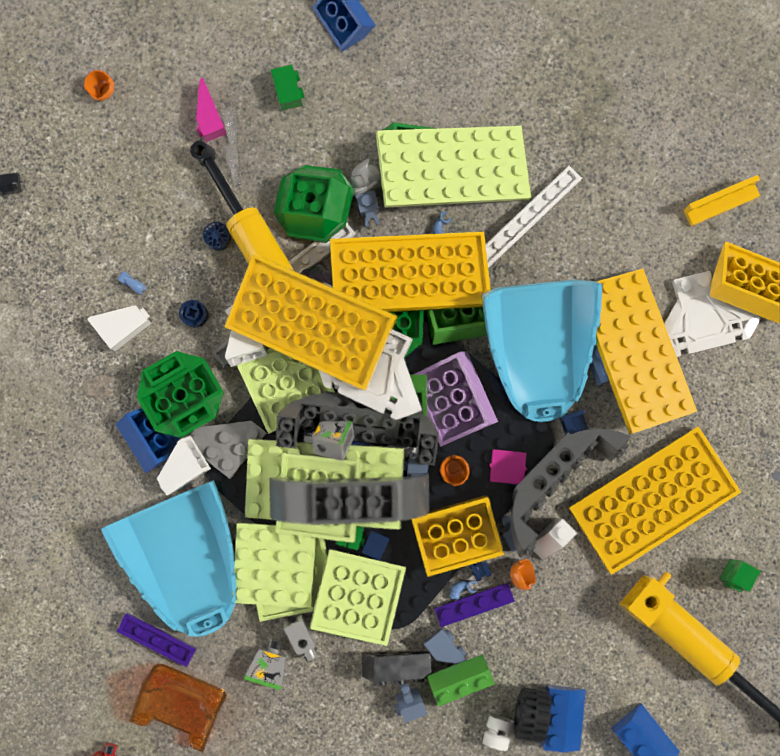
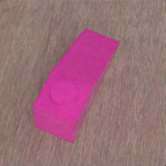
[196,78,227,142]

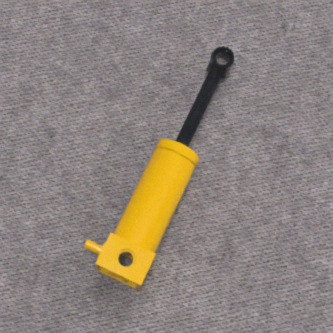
[190,140,294,271]
[619,571,780,728]

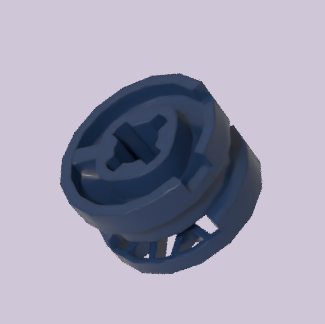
[203,222,231,251]
[179,300,208,328]
[469,560,492,582]

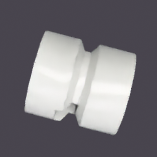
[482,714,514,751]

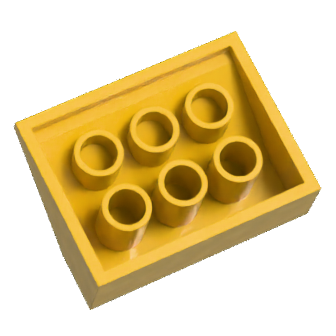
[710,241,780,323]
[411,495,504,576]

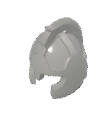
[349,158,382,195]

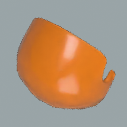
[84,70,115,101]
[440,455,470,486]
[510,559,536,590]

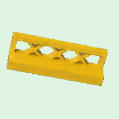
[683,175,760,227]

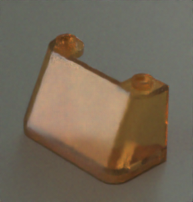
[129,664,227,752]

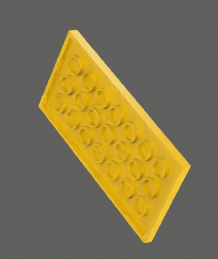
[330,232,491,312]
[224,254,397,391]
[596,269,697,435]
[568,426,741,575]

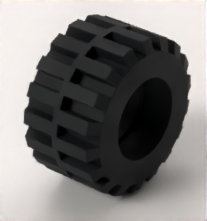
[514,687,551,743]

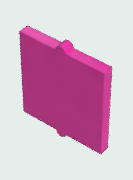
[489,450,527,484]

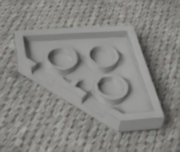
[190,421,267,479]

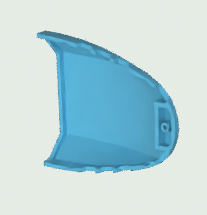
[482,279,602,422]
[101,480,236,637]

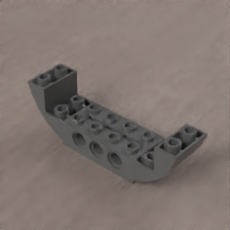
[276,391,439,466]
[510,429,630,558]
[269,473,429,525]

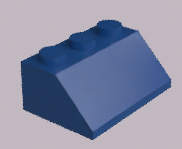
[312,0,376,51]
[115,408,179,473]
[540,684,586,753]
[611,703,680,756]

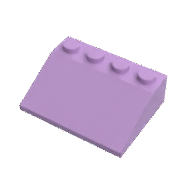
[413,351,498,446]

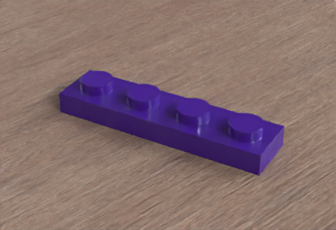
[434,582,515,627]
[116,613,197,667]

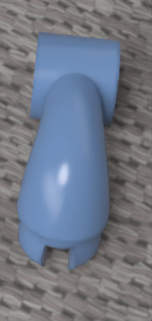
[432,211,451,234]
[117,271,146,295]
[450,580,478,600]

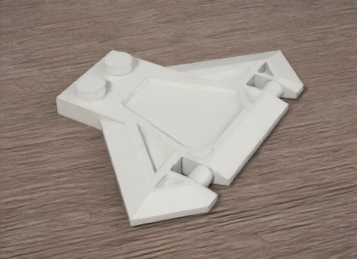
[664,271,761,357]
[319,330,422,420]

